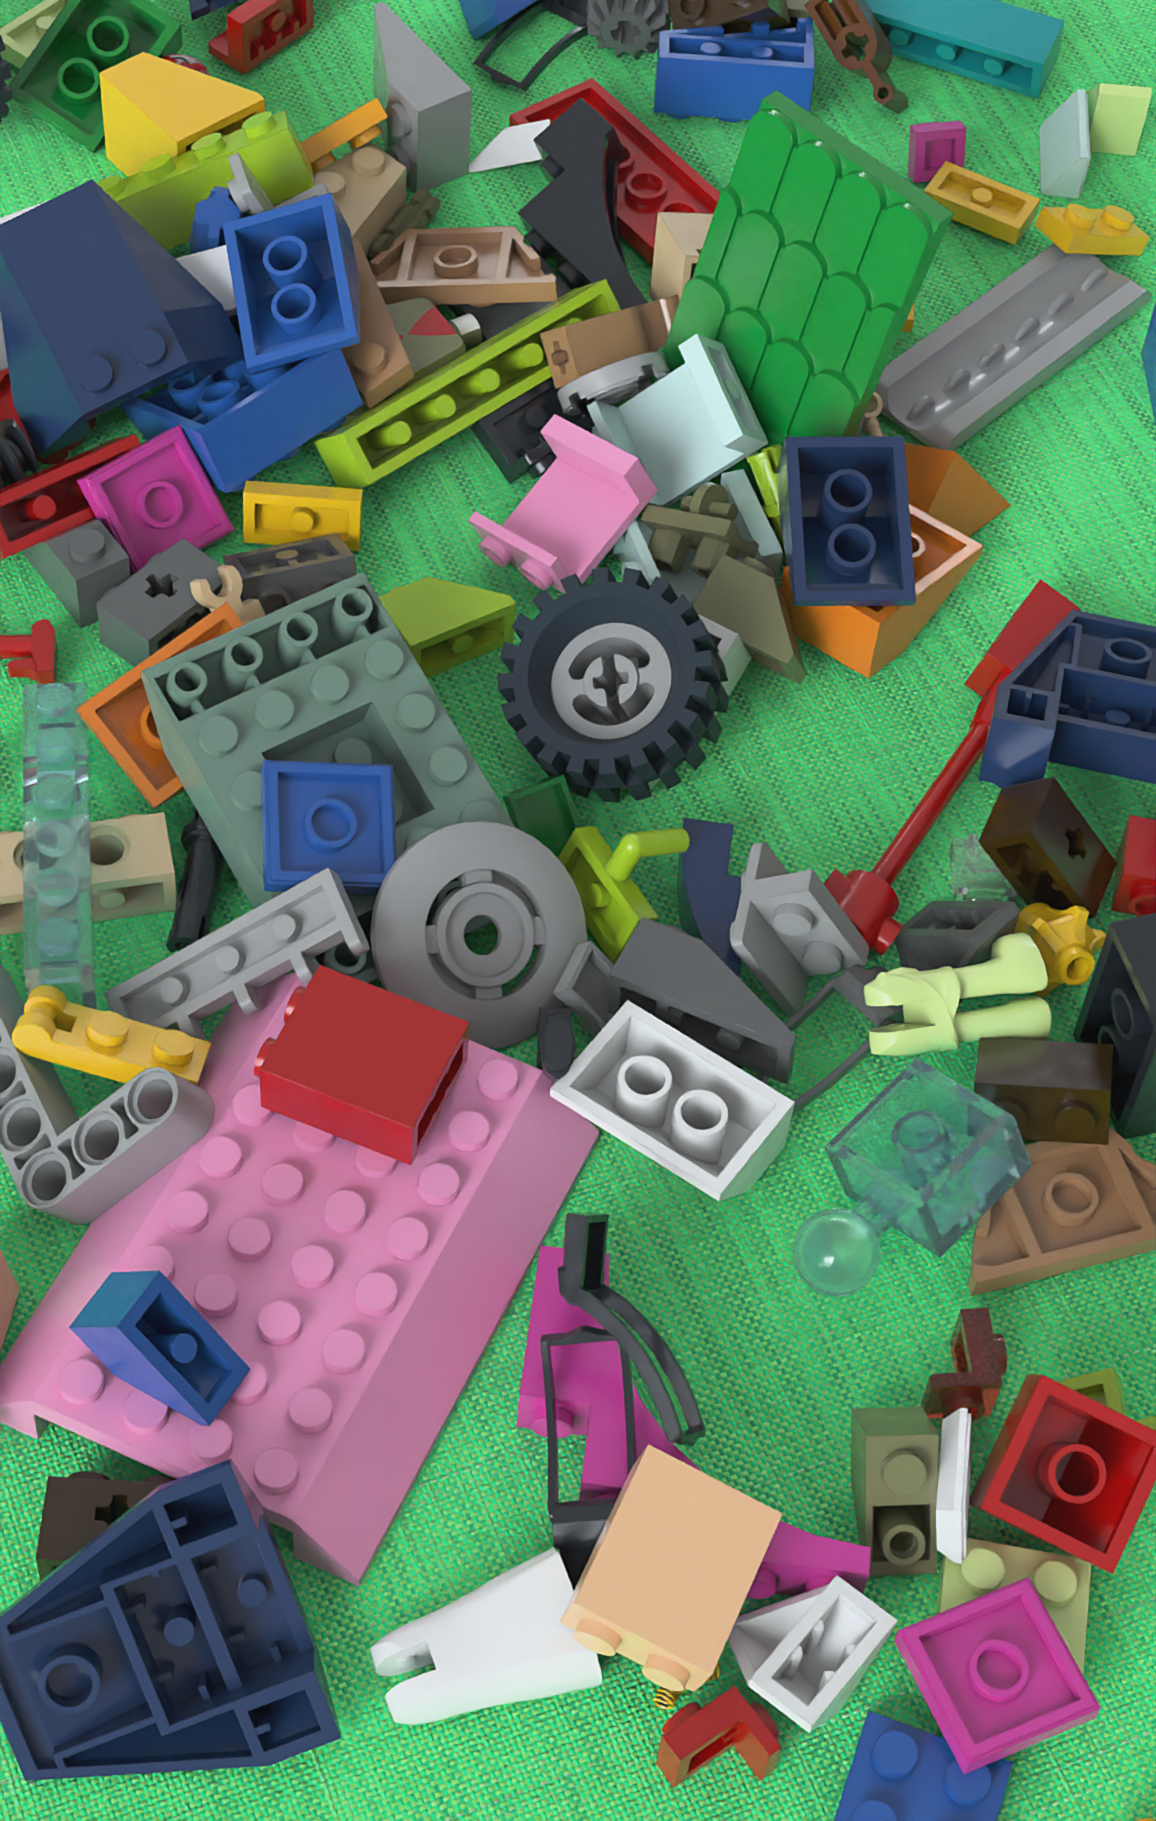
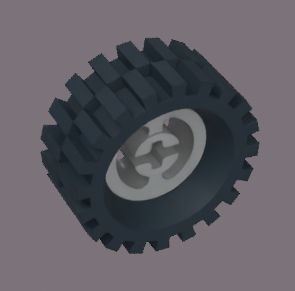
[498,567,729,803]

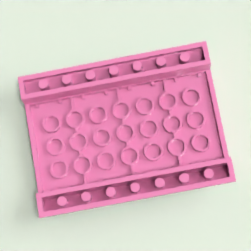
[0,972,600,1587]

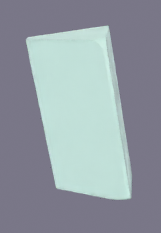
[1039,89,1091,199]

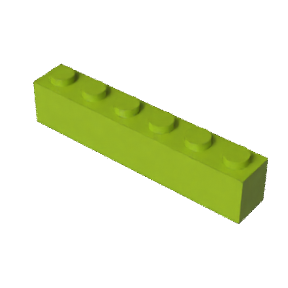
[314,279,621,489]

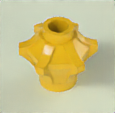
[1013,903,1106,998]

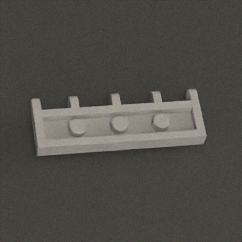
[104,868,369,1041]

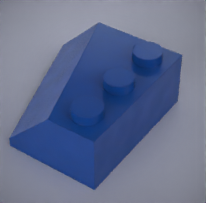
[120,341,363,493]

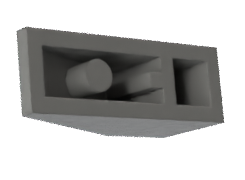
[607,917,797,1084]

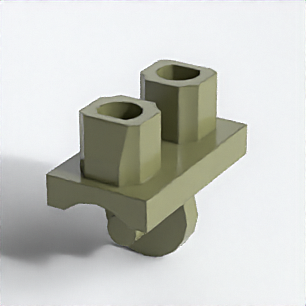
[641,482,759,579]

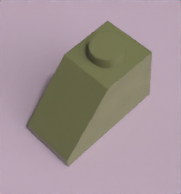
[692,554,806,685]

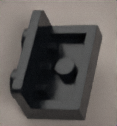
[471,377,606,484]

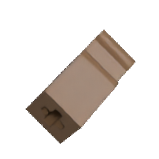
[540,295,679,389]

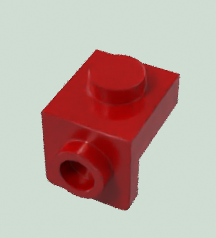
[656,1686,781,1787]

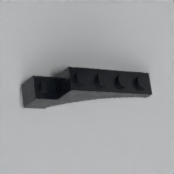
[517,98,648,310]

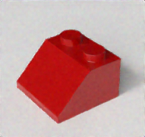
[969,1374,1156,1574]

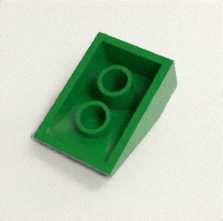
[8,0,182,153]

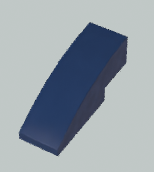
[677,818,742,977]

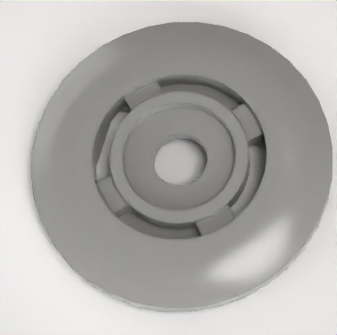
[370,821,587,1049]

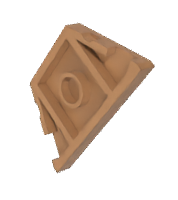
[369,226,558,307]
[968,1127,1156,1296]

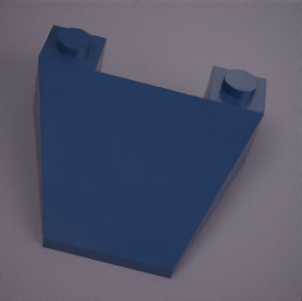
[978,610,1156,788]

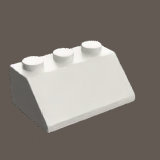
[550,1000,795,1201]

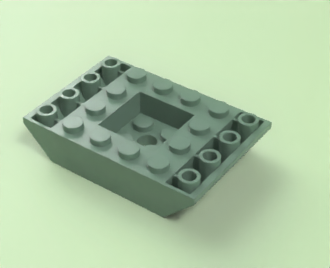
[141,572,515,984]

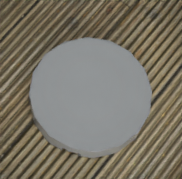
[557,351,670,416]

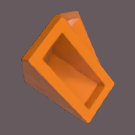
[904,443,1011,537]

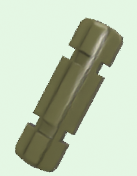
[367,189,441,262]

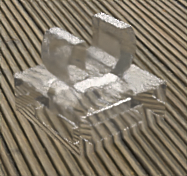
[949,834,1018,904]

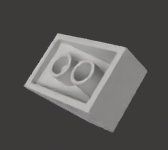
[373,2,472,194]

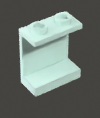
[587,334,768,509]
[609,469,783,604]

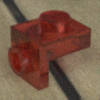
[921,1308,1007,1422]

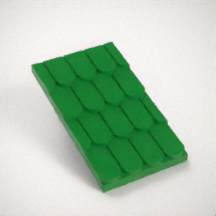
[647,90,954,529]

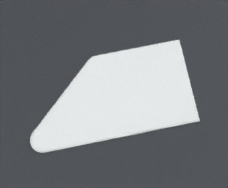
[469,119,550,172]

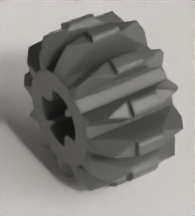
[586,0,671,60]

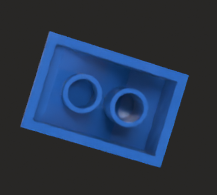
[222,193,361,374]

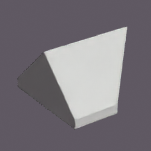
[728,1575,897,1733]

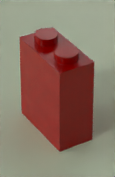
[254,965,470,1165]

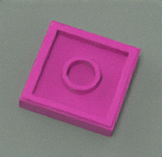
[77,425,234,576]
[894,1577,1101,1774]

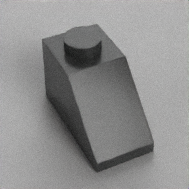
[23,519,131,628]

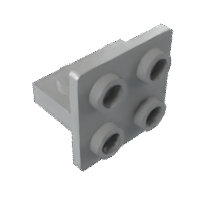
[730,842,869,1017]

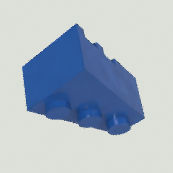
[654,17,815,123]

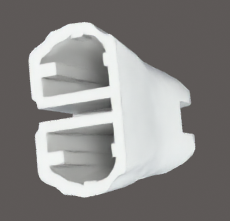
[370,1547,602,1725]

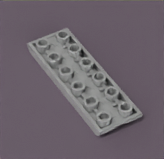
[874,244,1152,451]

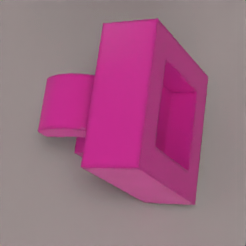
[908,121,966,183]

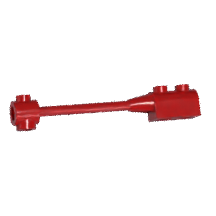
[823,579,1081,956]

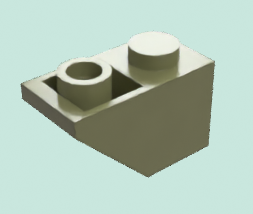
[851,1406,939,1576]

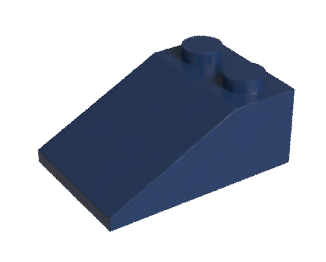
[777,436,916,606]

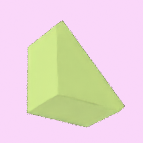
[1086,83,1152,156]

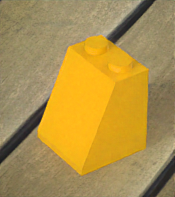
[99,52,265,177]

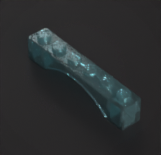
[23,682,98,1010]

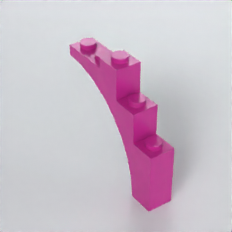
[516,1245,871,1599]

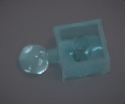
[792,1057,1032,1297]

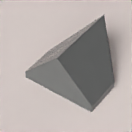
[894,901,1020,1004]

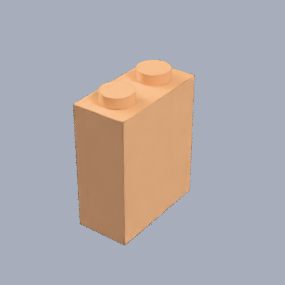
[560,1444,783,1693]

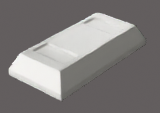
[936,1408,972,1564]

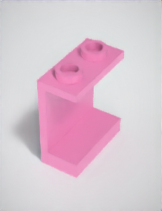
[468,414,658,594]

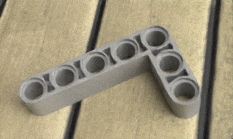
[0,964,215,1225]

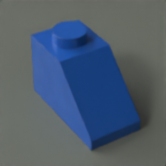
[69,1270,251,1426]

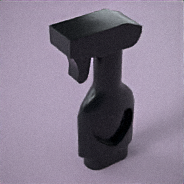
[536,1007,575,1082]

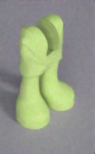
[864,932,1051,1056]

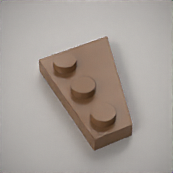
[341,238,415,409]

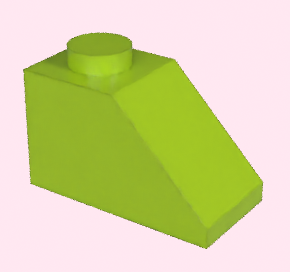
[379,577,516,678]

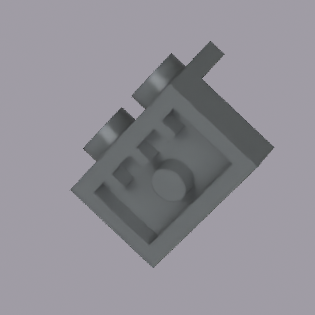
[223,533,357,615]

